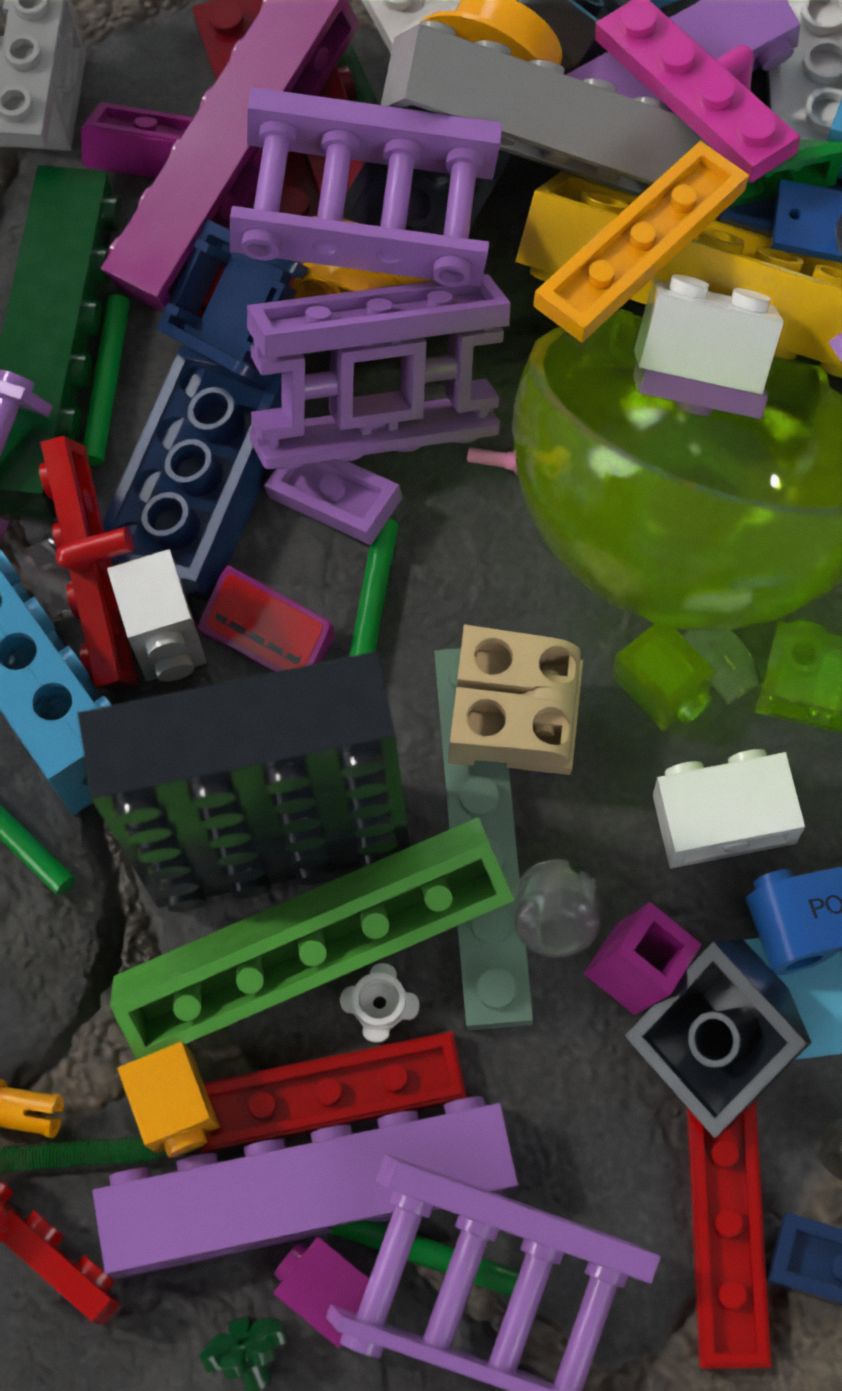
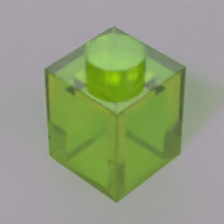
[612,616,716,731]

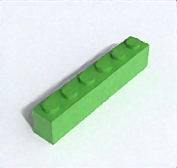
[110,817,515,1059]

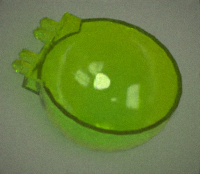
[512,309,842,631]

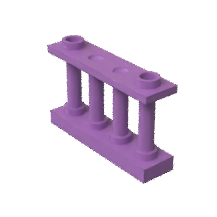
[230,87,502,287]
[326,1154,661,1391]

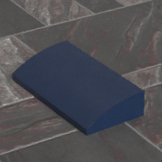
[103,346,282,602]

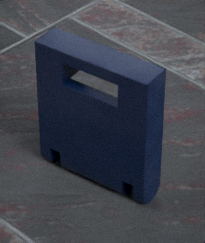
[156,219,308,381]

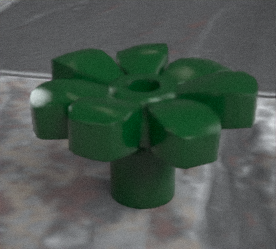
[199,1316,289,1391]

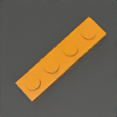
[533,141,749,343]

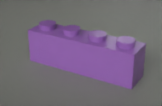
[566,0,801,114]

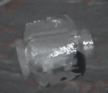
[514,859,600,958]

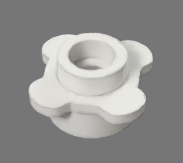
[340,963,419,1043]

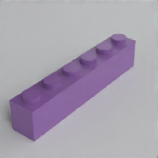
[92,1096,518,1279]

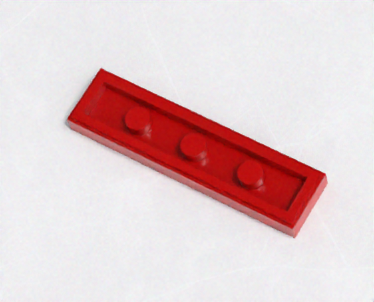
[200,1031,467,1154]
[686,1100,772,1369]

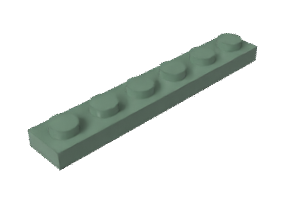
[434,648,533,1031]

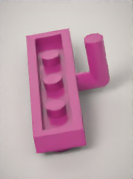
[595,0,800,183]

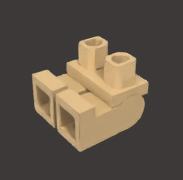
[448,625,583,775]

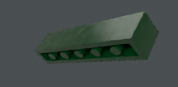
[0,165,122,519]

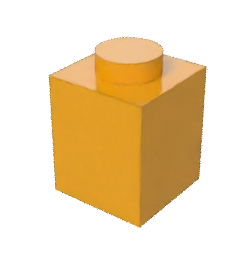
[117,1041,220,1158]

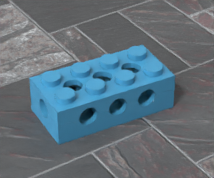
[0,549,111,816]

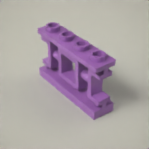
[247,274,511,470]

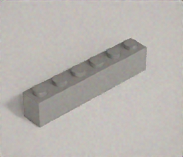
[381,21,714,196]

